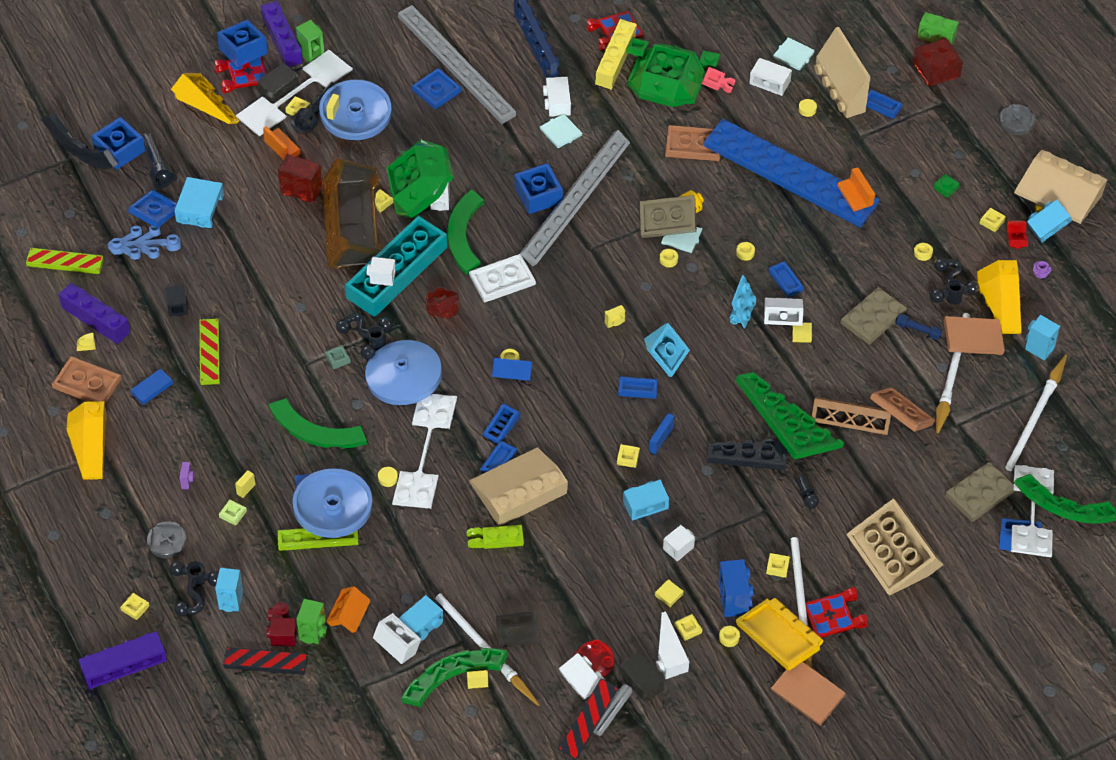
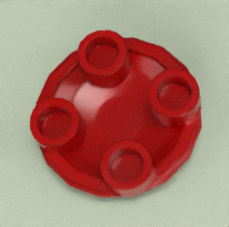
[574,639,614,678]

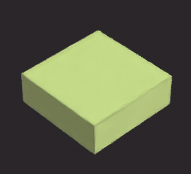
[219,500,247,526]

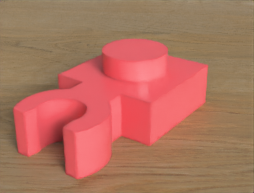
[702,67,736,93]

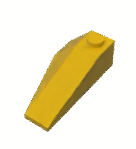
[171,73,239,124]
[977,260,1021,334]
[67,401,107,480]

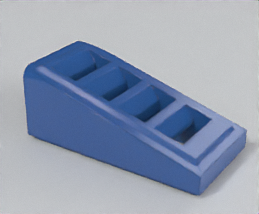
[482,403,521,444]

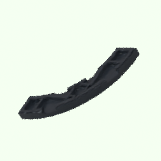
[41,113,118,169]

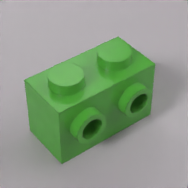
[917,12,959,48]
[296,20,324,63]
[297,599,327,644]

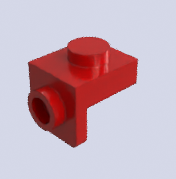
[1006,221,1028,249]

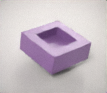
[180,462,195,489]

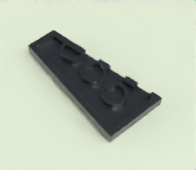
[707,438,787,470]

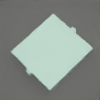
[773,38,815,71]
[540,114,582,148]
[661,227,702,253]

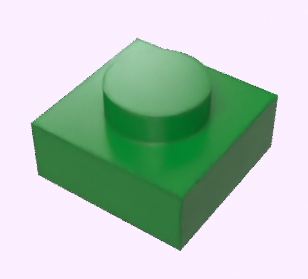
[626,37,649,57]
[700,50,720,70]
[933,174,960,198]

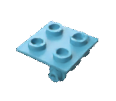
[730,275,756,328]

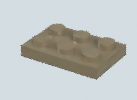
[640,195,697,238]
[841,287,907,345]
[945,462,1015,522]

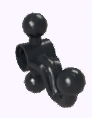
[930,257,980,304]
[336,314,393,360]
[170,561,219,617]

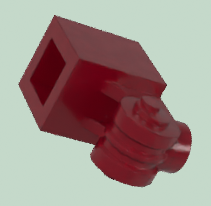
[266,602,297,646]

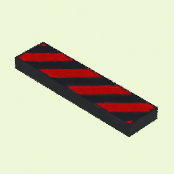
[223,647,308,675]
[558,678,619,760]

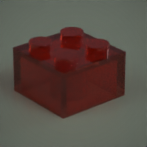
[913,38,963,87]
[278,154,323,203]

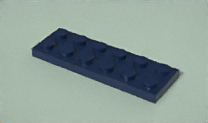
[514,0,559,78]

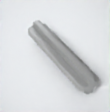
[593,684,632,736]

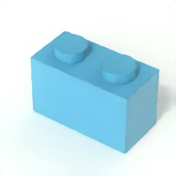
[1027,200,1072,243]
[1025,315,1060,361]
[623,480,669,520]
[215,568,243,612]
[398,595,443,641]

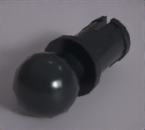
[795,474,819,509]

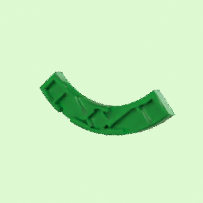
[448,189,484,275]
[268,398,367,448]
[1014,474,1116,524]
[401,648,508,707]

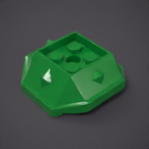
[627,43,706,107]
[386,140,454,218]

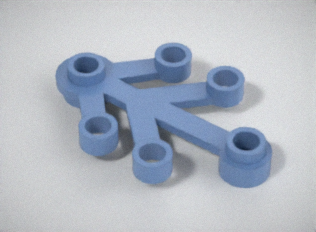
[108,225,181,260]

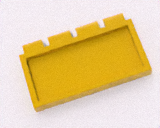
[736,598,823,671]

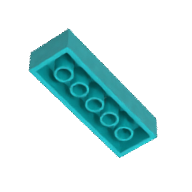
[345,216,447,317]

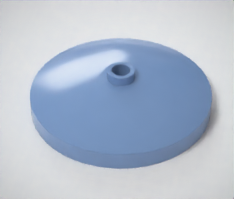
[319,80,392,140]
[365,340,442,405]
[293,469,372,538]

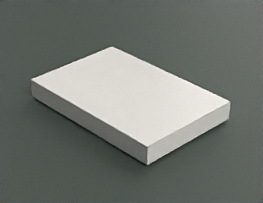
[469,254,536,303]

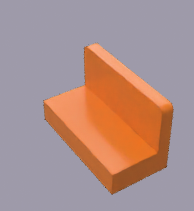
[263,126,300,162]
[837,167,875,212]
[326,586,370,633]

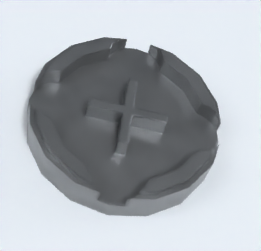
[999,104,1035,135]
[147,521,187,559]

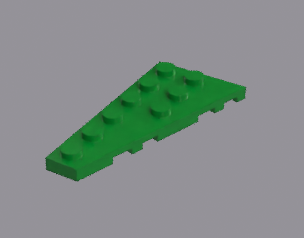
[736,372,844,460]

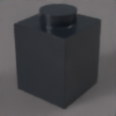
[165,285,188,317]

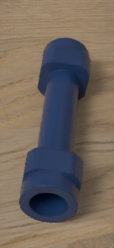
[896,314,943,340]

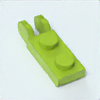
[467,525,524,549]

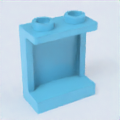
[175,177,224,228]

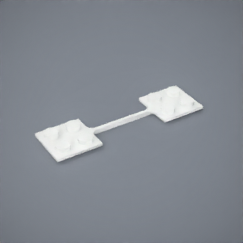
[236,50,353,136]
[392,394,457,509]
[1011,465,1054,557]

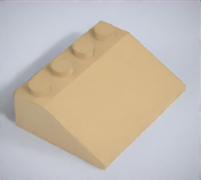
[814,27,870,118]
[1014,150,1107,224]
[470,447,568,527]
[846,498,943,596]

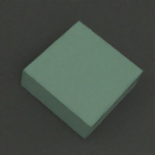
[325,345,351,370]

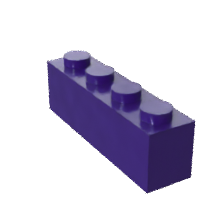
[261,1,302,68]
[59,282,130,344]
[79,631,167,689]

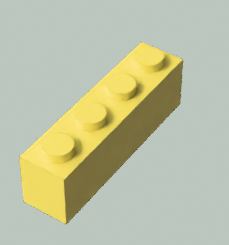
[595,19,637,90]

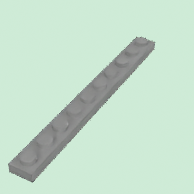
[398,5,516,124]
[520,130,630,266]

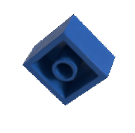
[217,19,268,67]
[92,117,145,170]
[514,163,563,214]
[718,559,753,617]

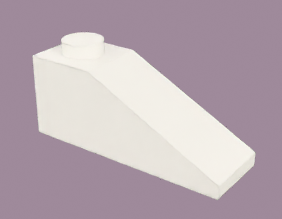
[656,612,689,679]

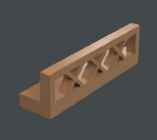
[812,397,891,435]

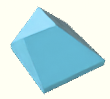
[644,323,690,377]

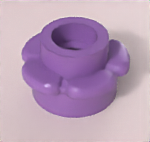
[1033,261,1051,278]

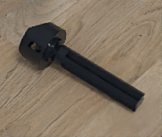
[291,82,337,134]
[143,133,177,190]

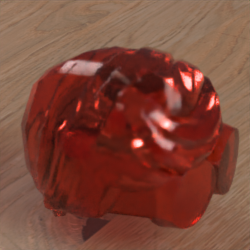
[426,287,460,319]

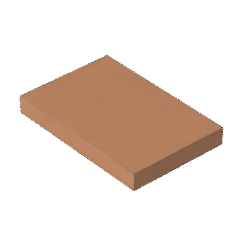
[665,125,720,161]
[943,316,1005,355]
[52,356,122,404]
[870,387,935,432]
[771,662,846,726]

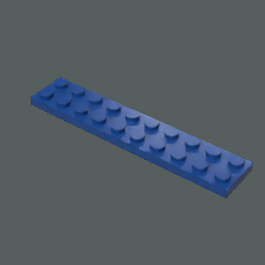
[704,119,879,228]

